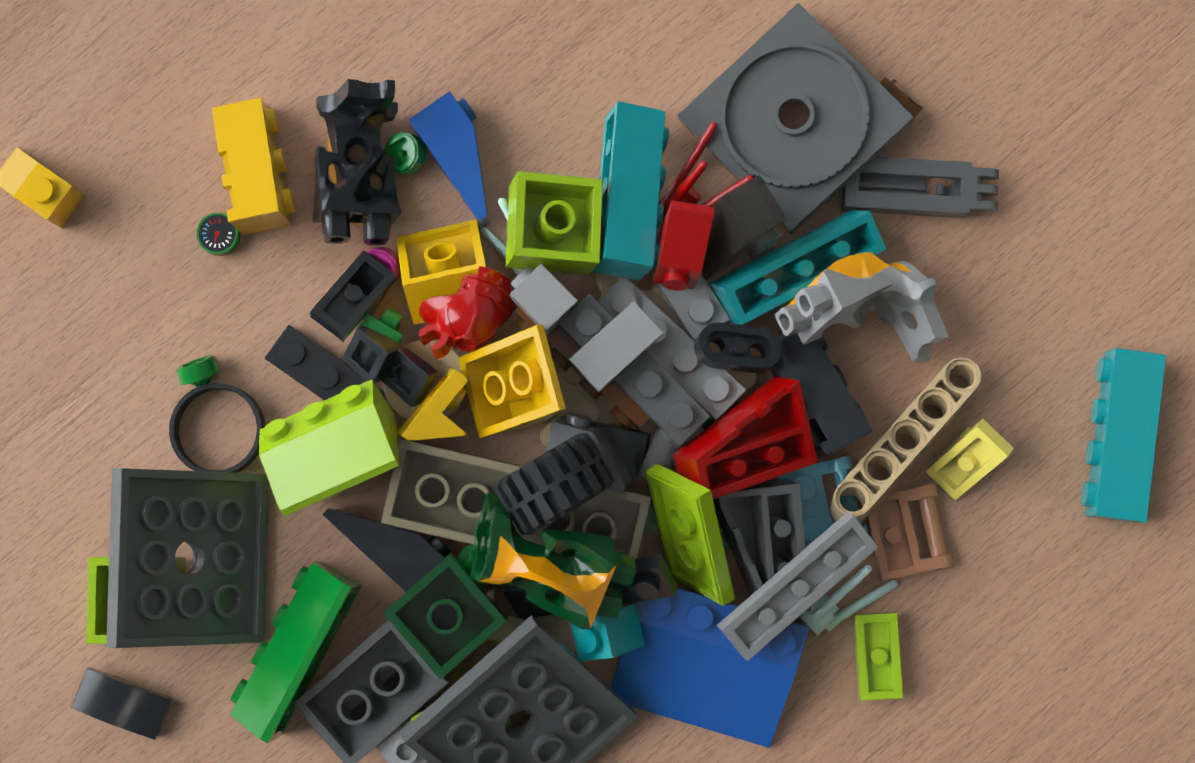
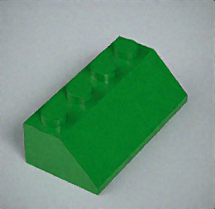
[230,562,362,743]

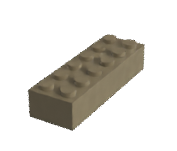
[381,439,651,559]

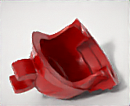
[418,266,517,360]

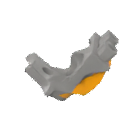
[775,252,949,363]

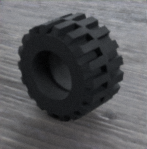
[493,433,615,535]

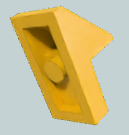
[397,368,469,441]

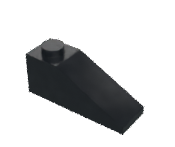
[322,508,451,592]

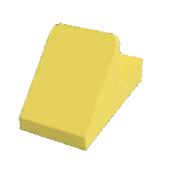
[925,419,1014,501]

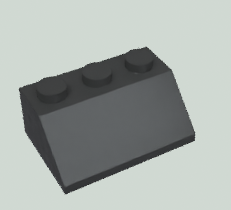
[293,620,448,763]

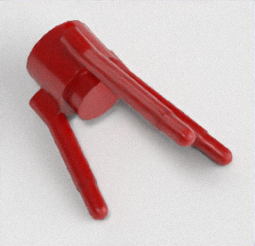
[658,122,754,216]

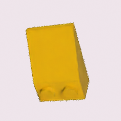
[458,324,566,439]

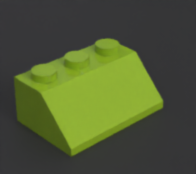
[259,379,399,516]

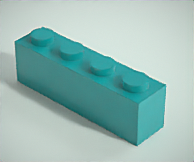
[592,101,669,281]
[709,209,886,325]
[1081,348,1166,523]

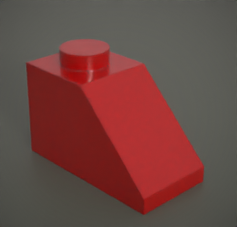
[652,200,714,291]

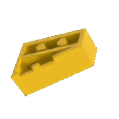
[212,97,296,236]

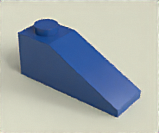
[409,91,489,227]

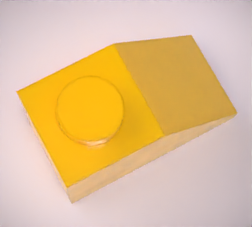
[0,148,85,228]

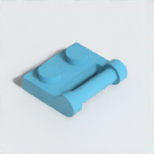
[777,456,870,547]

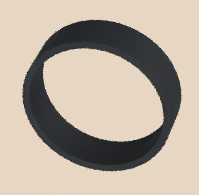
[169,383,266,473]

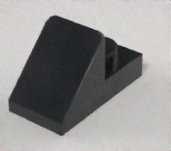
[310,250,397,342]

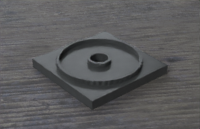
[677,3,914,235]
[106,468,268,648]
[400,615,638,763]

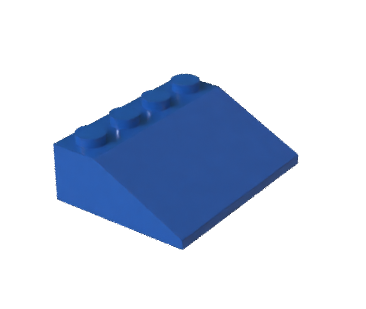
[611,588,809,748]

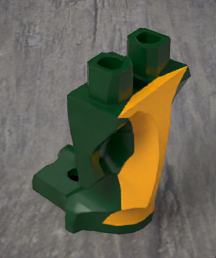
[470,492,636,629]

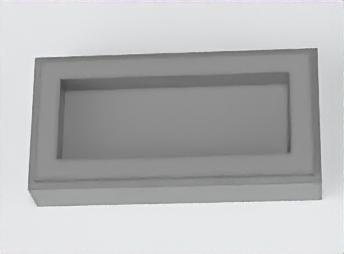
[569,301,663,393]

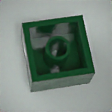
[383,554,508,680]

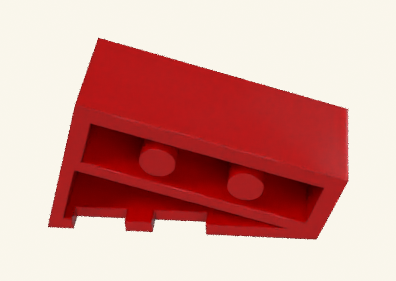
[673,376,818,499]

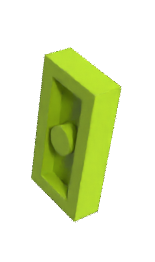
[853,612,903,701]

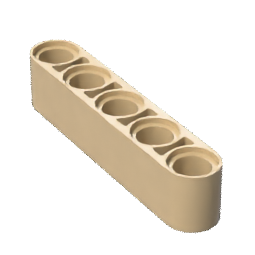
[830,357,981,523]

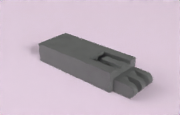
[841,157,999,218]

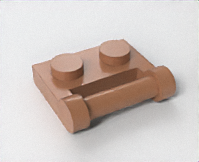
[866,483,954,581]

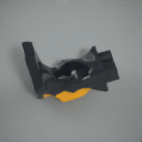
[313,79,401,246]

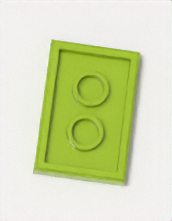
[646,464,735,606]

